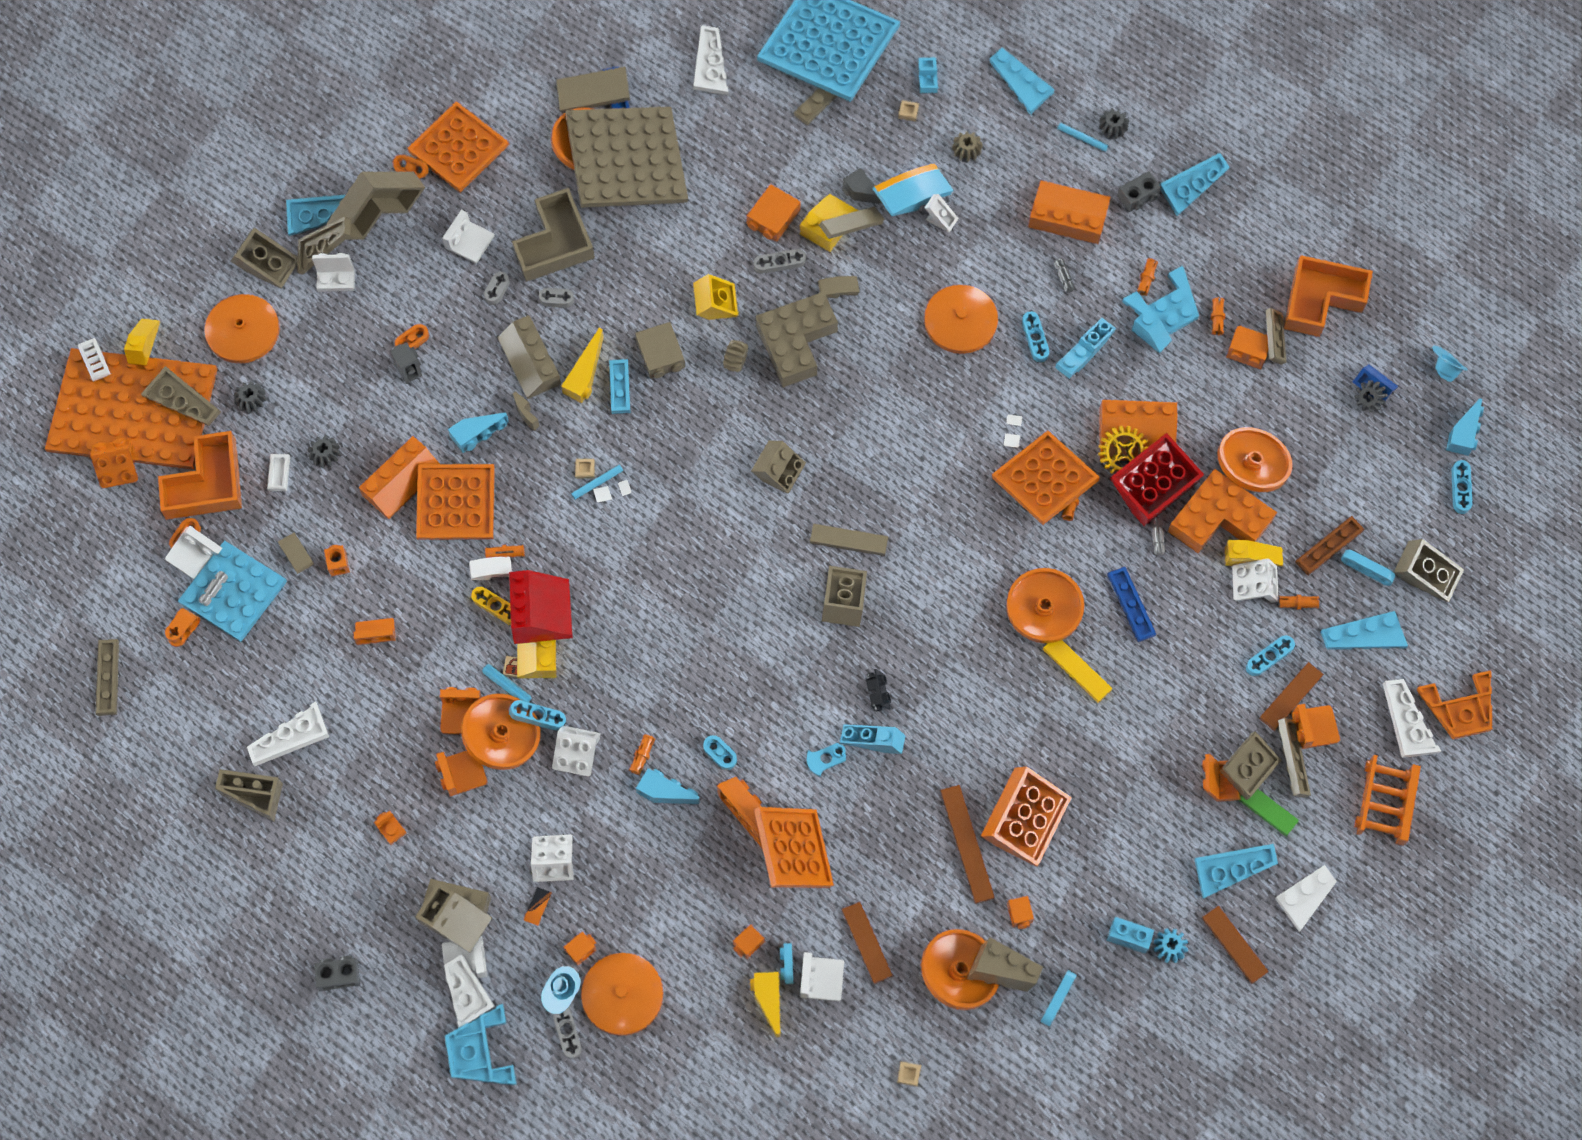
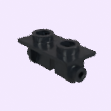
[865,669,891,712]

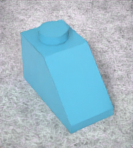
[1132,309,1172,353]

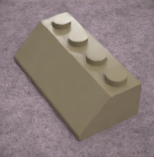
[498,315,561,399]

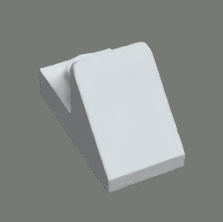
[925,194,959,232]

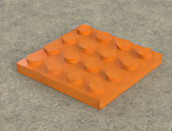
[407,101,509,193]
[992,431,1099,525]
[416,464,495,540]
[754,807,834,888]

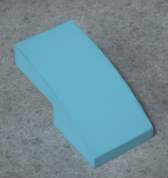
[918,57,938,93]

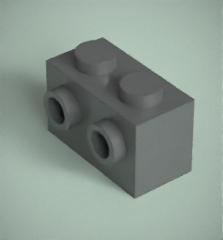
[390,342,423,384]

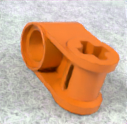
[165,608,200,647]

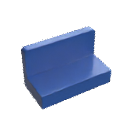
[1353,364,1398,401]

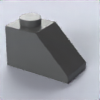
[842,168,881,204]

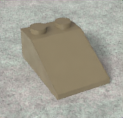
[230,227,298,288]
[1394,539,1464,602]
[822,566,867,627]

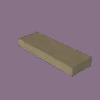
[1266,308,1286,365]

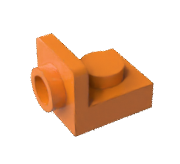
[374,811,407,845]

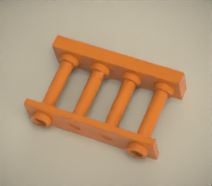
[1354,755,1421,846]

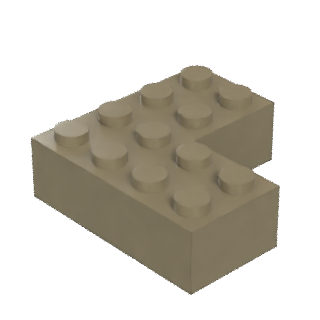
[326,172,425,240]
[512,188,595,282]
[755,292,838,387]

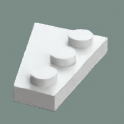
[1275,865,1337,932]
[444,954,495,1028]

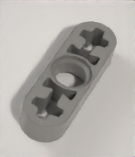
[754,249,806,274]
[552,1006,582,1059]

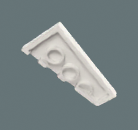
[693,25,728,95]
[1383,679,1441,758]
[247,702,329,767]

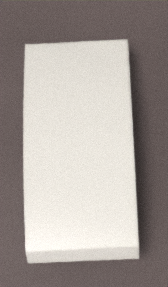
[469,557,512,580]

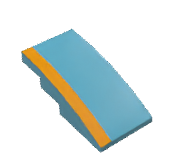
[873,163,954,216]

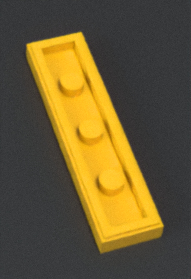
[1043,640,1113,703]

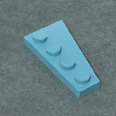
[990,48,1055,115]
[1160,153,1230,216]
[286,195,345,236]
[1321,611,1408,650]
[1194,844,1278,898]

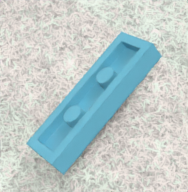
[609,359,630,414]

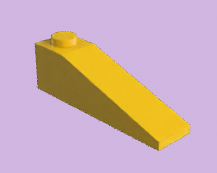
[561,327,604,403]

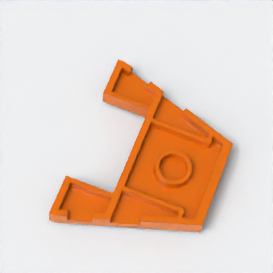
[1416,670,1492,740]

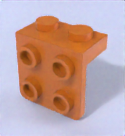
[1226,326,1268,369]
[90,438,138,488]
[440,687,482,734]
[1292,704,1340,749]
[435,750,488,797]
[1202,754,1241,802]

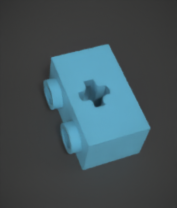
[1107,917,1154,954]

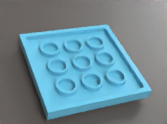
[178,540,287,642]

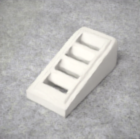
[78,338,111,381]

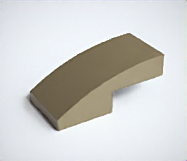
[818,276,860,298]
[513,391,539,431]
[278,533,314,574]

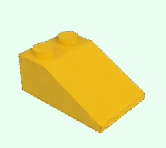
[800,193,859,252]

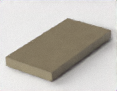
[556,67,630,113]

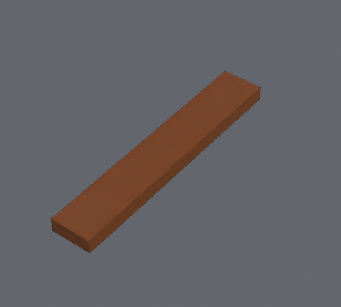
[940,785,995,904]

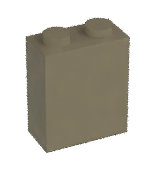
[635,322,685,378]

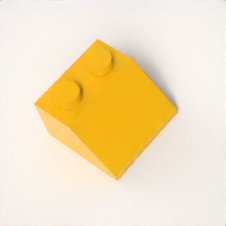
[693,274,738,320]
[517,640,556,678]

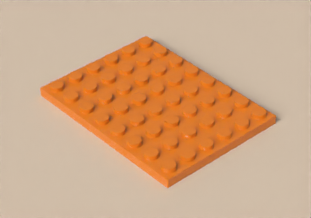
[45,348,218,470]

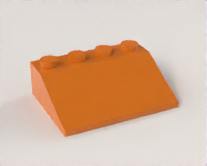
[1028,180,1111,244]
[1099,400,1178,461]
[981,767,1072,867]

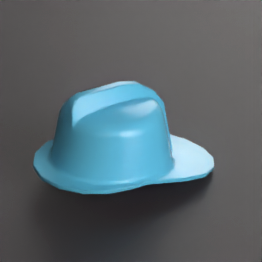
[1432,346,1468,382]
[541,966,580,1014]

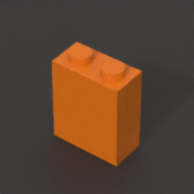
[746,184,801,242]

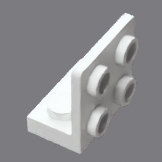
[442,210,494,263]
[312,253,355,292]
[165,526,222,579]
[1232,559,1279,603]
[552,726,601,776]
[531,835,574,882]
[442,936,488,983]
[800,952,844,1001]

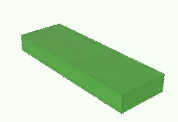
[1239,789,1299,837]

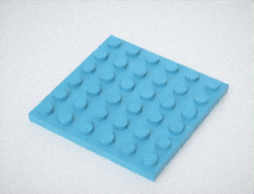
[757,0,900,102]

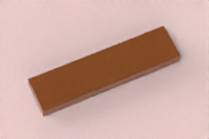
[1295,516,1365,576]
[1259,662,1324,731]
[842,902,893,984]
[1202,905,1269,984]

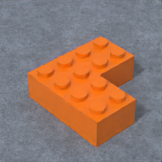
[1284,255,1373,337]
[158,431,242,520]
[1167,469,1277,554]

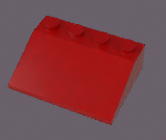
[1110,432,1204,526]
[509,570,573,644]

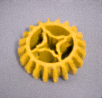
[1098,426,1148,474]

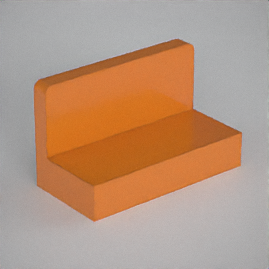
[353,618,396,645]

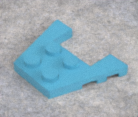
[1122,266,1199,335]
[445,1004,517,1085]

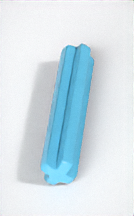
[482,664,532,702]

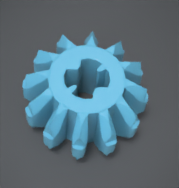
[1153,928,1188,963]

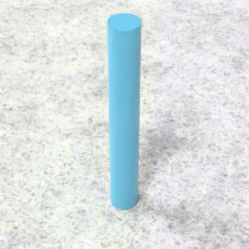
[1057,123,1109,152]
[571,465,623,500]

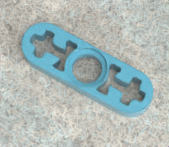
[1022,311,1049,362]
[1451,460,1472,514]
[1341,550,1396,586]
[1246,635,1295,676]
[509,700,566,731]
[1040,970,1077,1027]

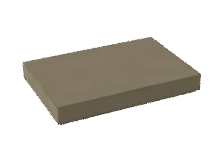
[1220,731,1281,800]

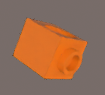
[324,545,350,577]
[1007,896,1034,929]
[733,924,765,959]
[564,931,597,966]

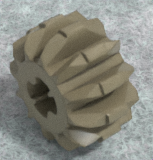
[952,131,983,162]
[723,340,748,372]

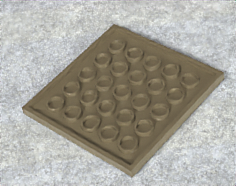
[565,107,688,208]

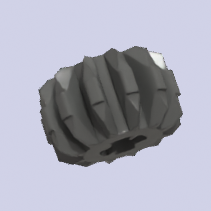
[1099,108,1129,140]
[1354,380,1388,412]
[234,381,267,414]
[308,435,341,468]

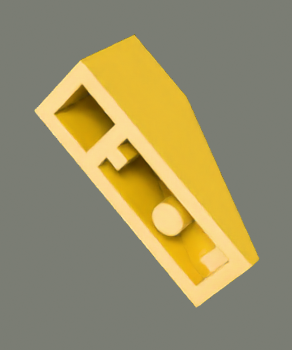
[124,319,160,365]
[1224,540,1283,566]
[750,972,780,1037]

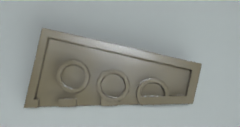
[297,217,351,274]
[141,366,221,426]

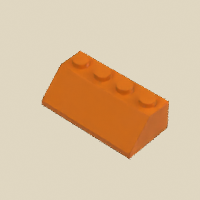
[359,436,440,519]
[717,777,763,849]

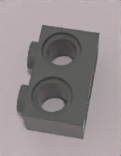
[1117,171,1161,212]
[314,956,361,991]

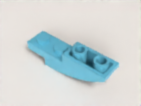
[1055,318,1116,379]

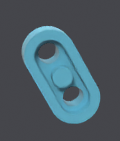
[703,735,737,770]
[780,943,793,984]

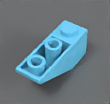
[1446,398,1484,456]
[448,412,509,453]
[840,724,906,754]
[636,768,700,804]

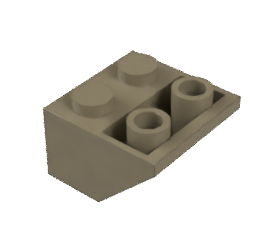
[751,440,806,494]

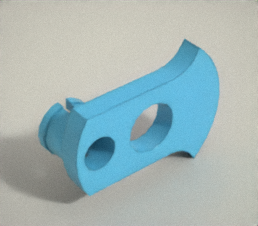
[807,743,846,777]

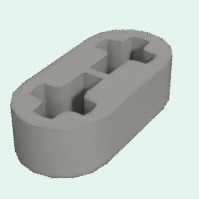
[484,272,510,305]
[539,288,574,308]

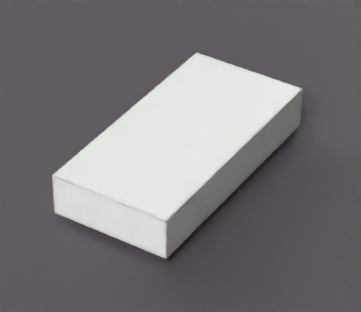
[267,454,290,491]

